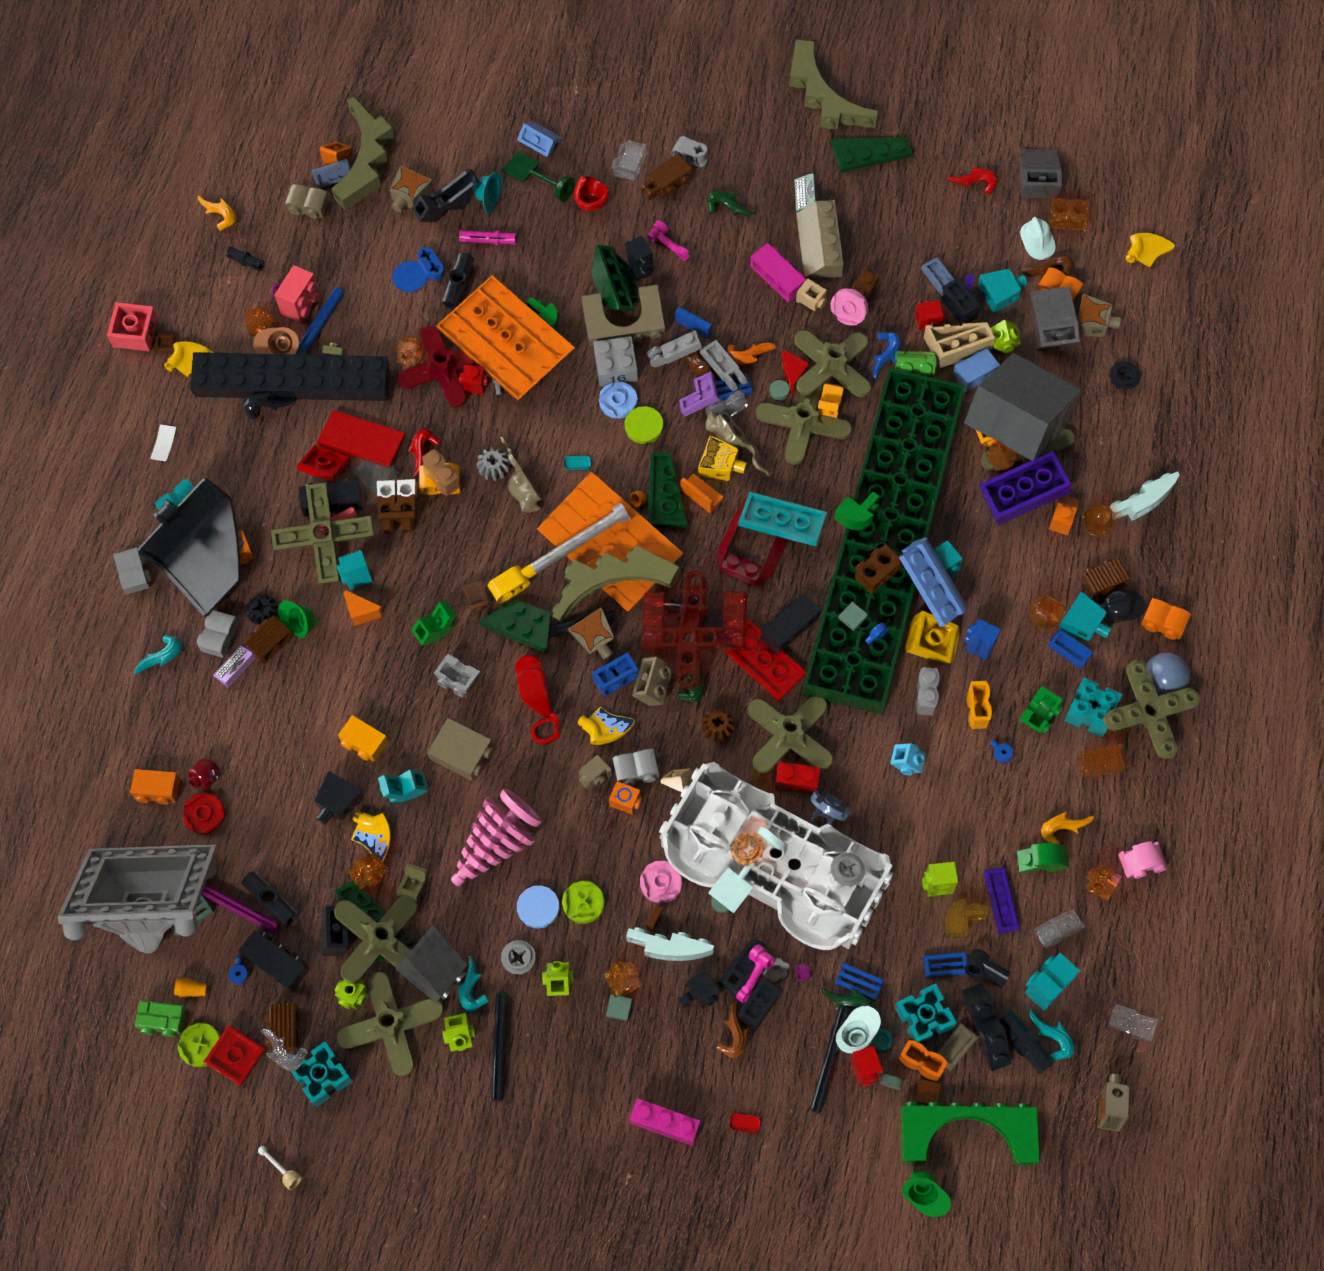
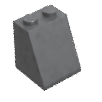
[396,925,467,1003]

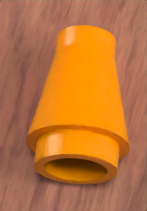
[174,977,207,999]

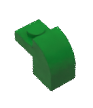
[526,297,558,331]
[834,492,879,530]
[411,600,456,646]
[1017,843,1069,873]

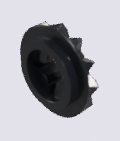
[1109,361,1141,391]
[246,594,278,625]

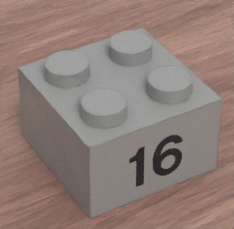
[593,336,638,387]

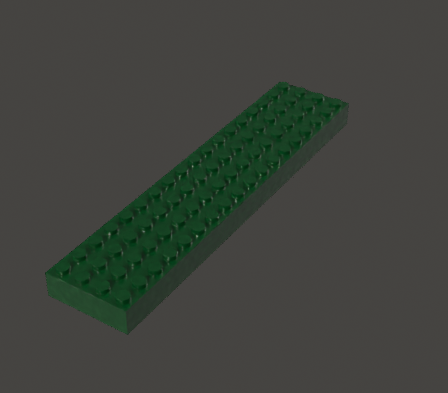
[802,368,965,715]

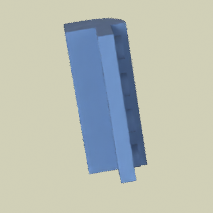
[899,537,968,627]

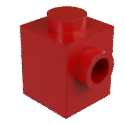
[915,300,945,330]
[459,365,488,395]

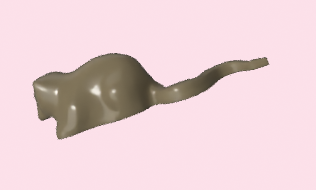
[706,411,771,476]
[500,437,542,513]

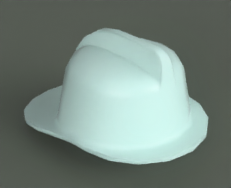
[1020,217,1056,260]
[836,1006,881,1053]

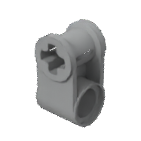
[671,136,708,167]

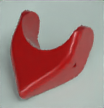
[515,655,552,716]

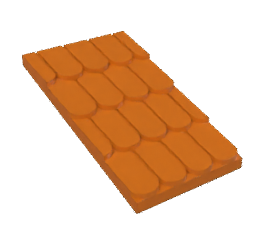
[436,275,575,401]
[537,472,683,612]

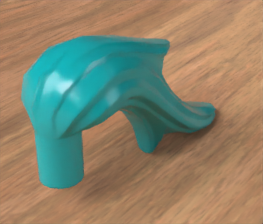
[134,635,183,674]
[457,956,489,1012]
[1030,1010,1075,1061]

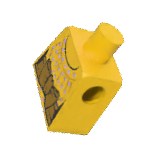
[698,436,747,481]

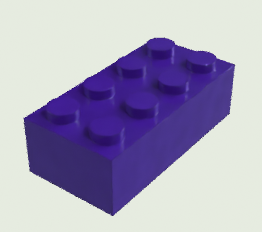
[980,451,1071,526]

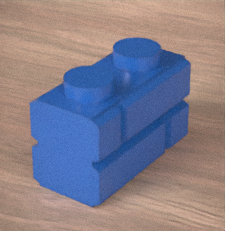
[964,619,1000,661]

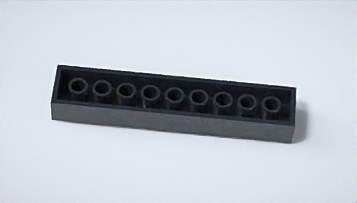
[190,352,390,401]

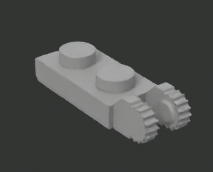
[647,330,702,367]
[700,340,747,391]

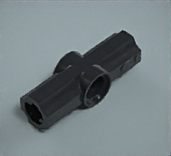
[442,252,475,310]
[241,870,299,927]
[999,1010,1055,1075]

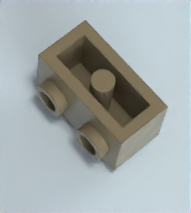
[632,657,674,706]

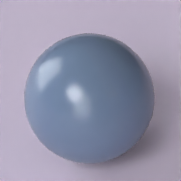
[1146,652,1191,696]

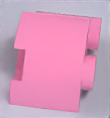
[1118,841,1167,879]

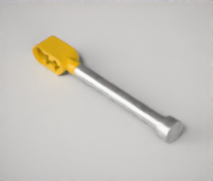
[487,502,631,603]

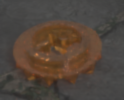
[731,832,765,866]

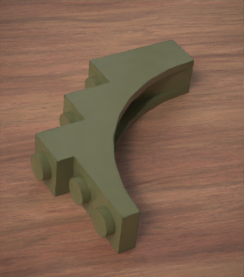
[789,39,878,129]
[332,97,394,211]
[552,545,681,622]

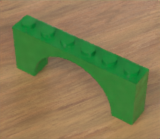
[900,1102,1039,1165]

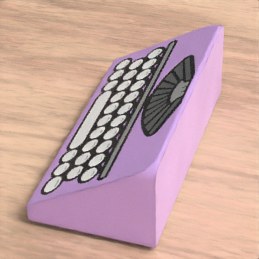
[213,646,256,688]

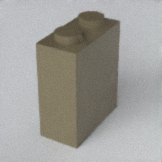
[427,718,494,781]

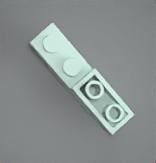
[1107,472,1180,521]
[626,927,714,961]

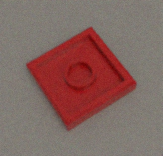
[297,445,350,482]
[203,1024,265,1086]

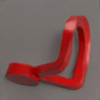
[531,712,560,745]

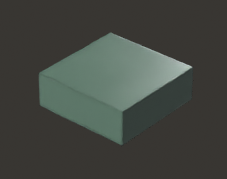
[838,602,868,631]
[606,994,632,1021]

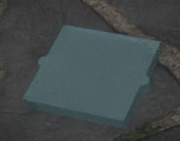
[352,460,400,495]

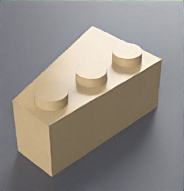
[924,322,995,369]

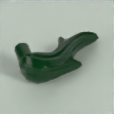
[707,190,756,216]
[678,651,704,702]
[821,987,876,1010]

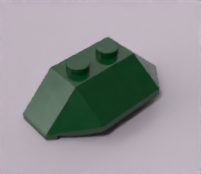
[591,245,639,311]

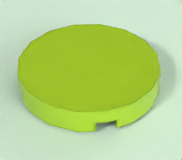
[625,406,663,444]
[562,881,605,924]
[178,1023,221,1067]

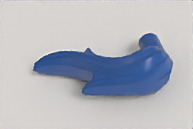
[873,332,901,379]

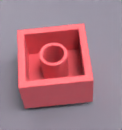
[274,265,320,323]
[107,302,159,351]

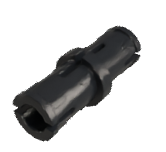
[226,246,265,272]

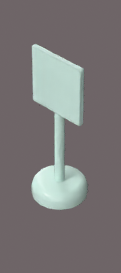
[708,826,785,913]

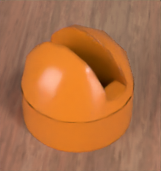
[630,490,647,507]

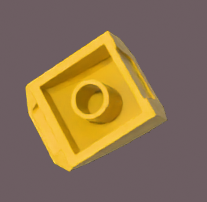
[905,611,960,663]

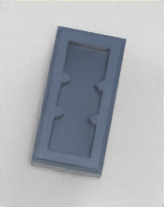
[311,159,351,189]
[921,257,955,296]

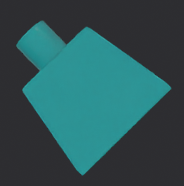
[978,269,1027,314]
[1059,592,1112,641]

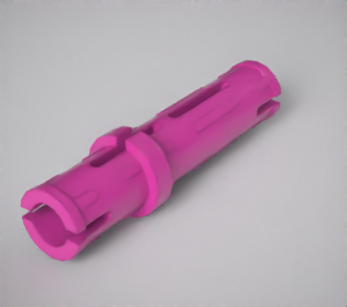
[459,230,517,246]

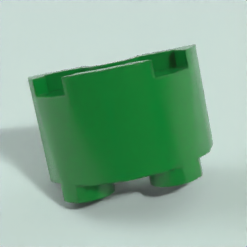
[1019,686,1063,734]

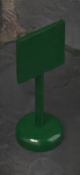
[501,151,575,202]

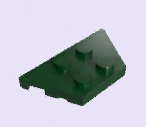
[479,599,552,653]

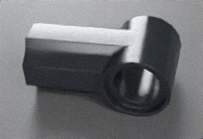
[964,949,1011,988]

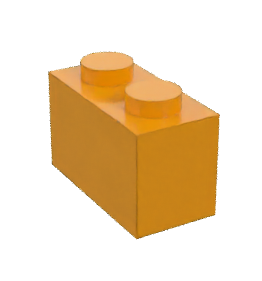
[338,715,389,762]

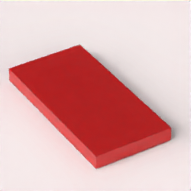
[317,410,405,468]
[720,619,807,702]

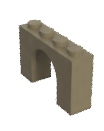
[581,285,665,346]

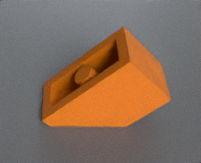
[1049,496,1080,536]

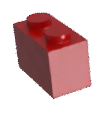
[775,762,820,794]
[850,1045,883,1087]

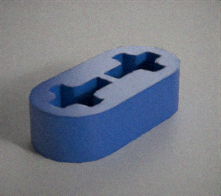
[417,247,444,281]

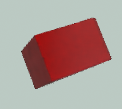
[781,350,809,394]

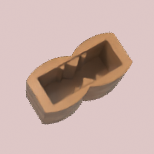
[422,449,458,496]

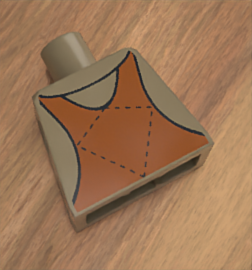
[390,166,434,212]
[1077,294,1121,337]
[568,608,614,660]
[1097,1074,1129,1132]

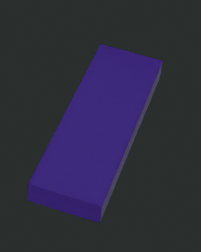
[983,867,1020,934]

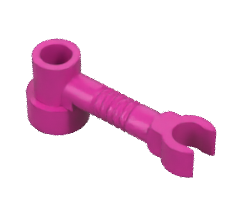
[646,220,690,261]
[736,944,775,1003]

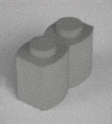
[113,547,151,595]
[197,610,239,658]
[916,667,940,716]
[613,749,659,786]

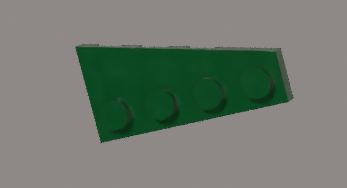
[830,138,912,173]
[648,452,688,528]
[334,881,414,964]

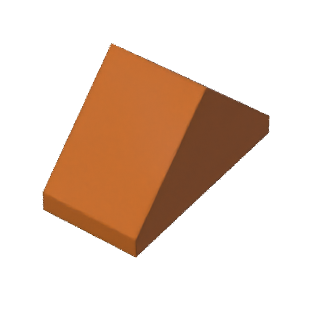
[320,141,353,166]
[343,590,383,626]

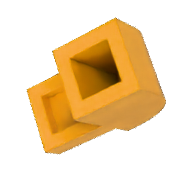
[818,383,845,418]

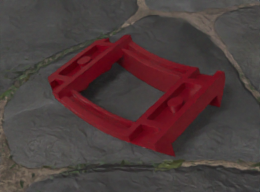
[716,498,789,586]

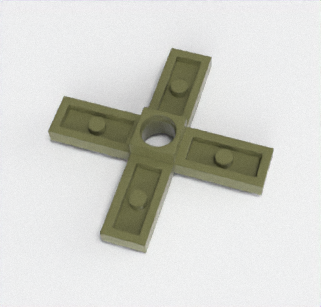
[271,482,374,585]

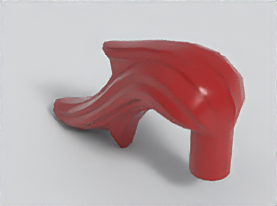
[947,167,998,195]
[408,429,441,478]

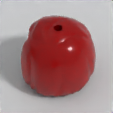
[574,175,610,212]

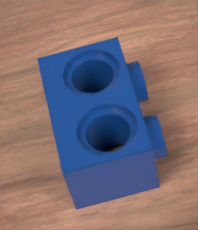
[592,652,638,698]

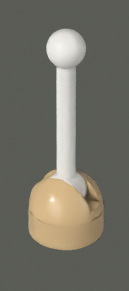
[258,1146,302,1190]

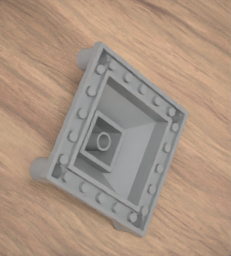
[58,845,217,953]

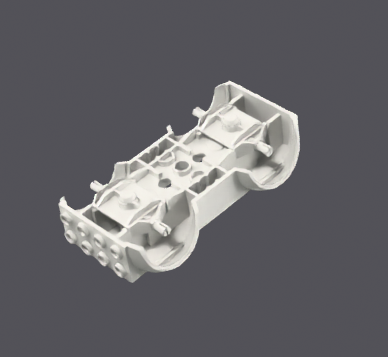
[659,762,894,950]

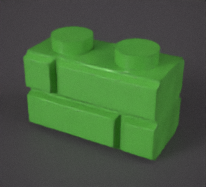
[894,351,936,377]
[135,1000,187,1037]

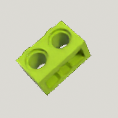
[922,862,958,897]

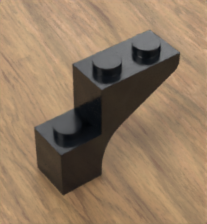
[412,169,481,222]
[962,983,1012,1071]

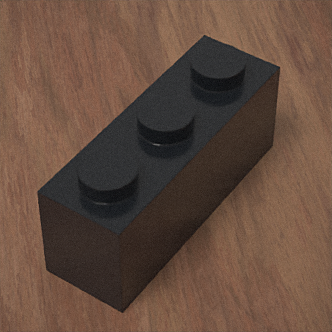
[299,479,363,516]
[759,594,821,655]
[238,930,308,992]

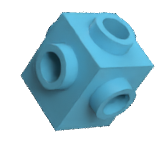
[890,743,926,776]

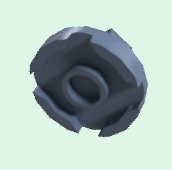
[810,790,851,828]

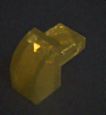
[944,898,989,938]

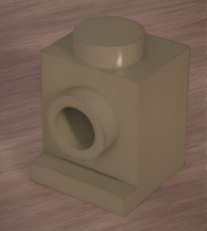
[579,755,612,789]

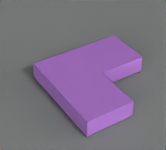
[679,371,719,417]

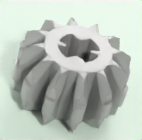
[476,447,510,481]

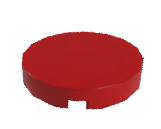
[182,793,225,835]

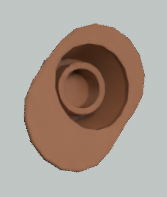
[253,327,299,354]

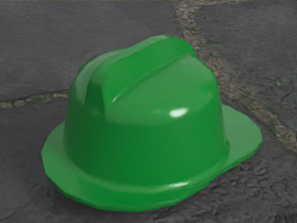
[278,600,320,638]
[902,1170,951,1217]

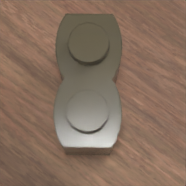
[285,184,330,219]

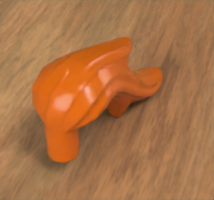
[727,343,776,366]

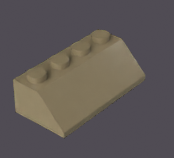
[796,200,843,280]

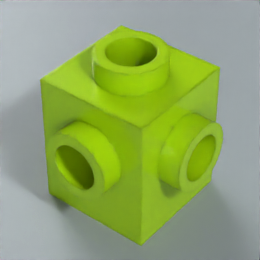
[990,320,1021,353]
[542,961,574,996]
[335,979,368,1010]
[442,1013,475,1052]

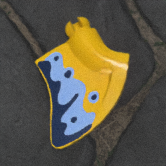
[351,811,391,863]

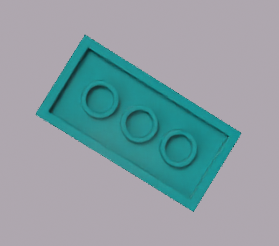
[738,492,827,546]

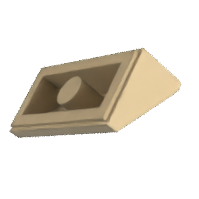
[661,768,693,792]

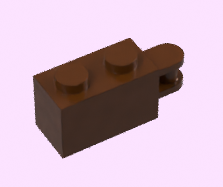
[640,154,692,200]

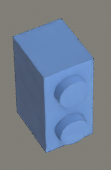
[953,348,1000,393]

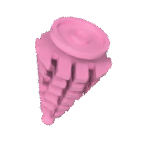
[451,788,542,886]

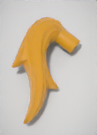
[198,195,237,231]
[1041,812,1094,844]

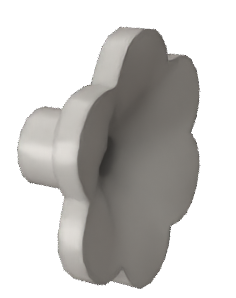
[763,958,789,982]

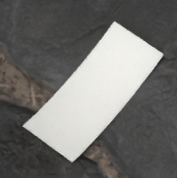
[150,424,176,462]

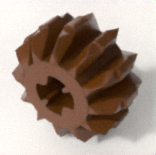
[701,707,735,743]

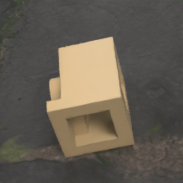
[796,279,827,311]

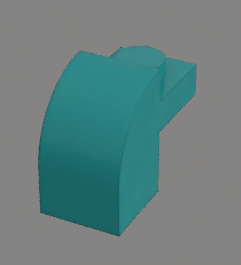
[378,770,429,803]

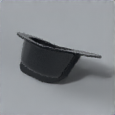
[1098,590,1146,623]

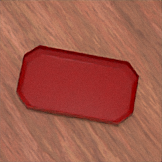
[729,1113,760,1133]

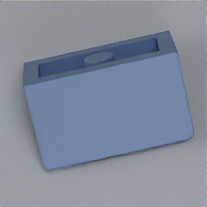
[517,122,563,157]

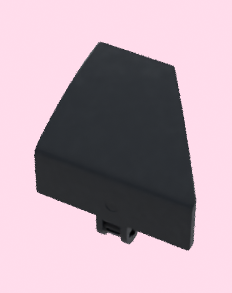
[137,477,240,617]

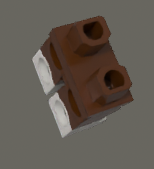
[377,479,417,534]

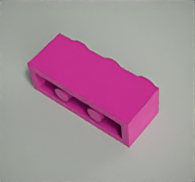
[750,243,806,303]
[629,1098,700,1146]

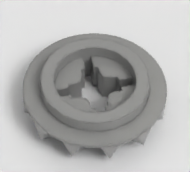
[830,853,865,887]
[501,940,536,975]

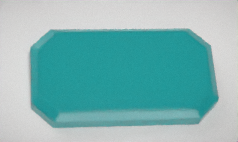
[564,456,591,470]

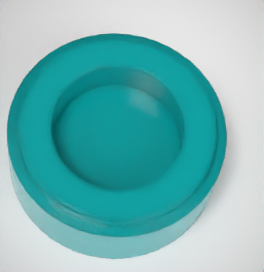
[871,1029,893,1052]

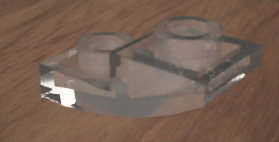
[705,390,747,417]
[1034,909,1085,948]
[1109,1004,1159,1042]

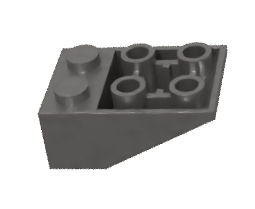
[1019,149,1062,199]
[1030,287,1080,350]

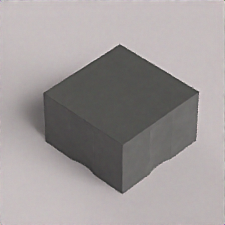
[964,353,1082,461]

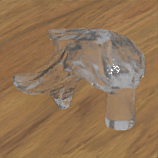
[261,1029,308,1071]

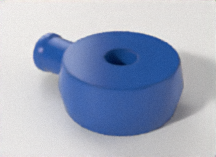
[865,623,889,644]
[990,739,1013,763]
[228,957,249,985]

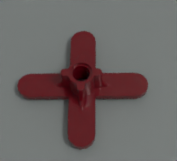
[397,326,477,408]

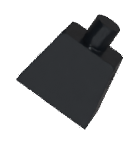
[314,771,365,825]

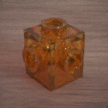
[244,306,275,337]
[395,335,424,367]
[987,440,1017,472]
[349,853,387,889]
[1085,863,1122,901]
[604,961,643,998]

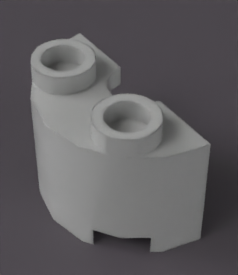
[434,654,481,698]

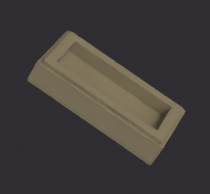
[937,1023,978,1072]

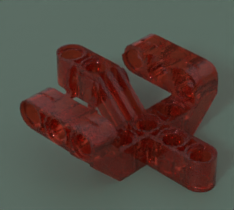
[642,570,747,690]

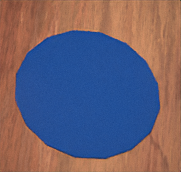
[392,261,428,292]

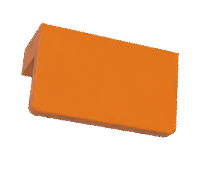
[680,473,723,514]

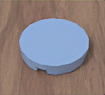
[599,382,638,419]
[517,886,560,929]

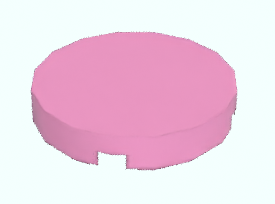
[830,288,869,326]
[640,861,682,904]

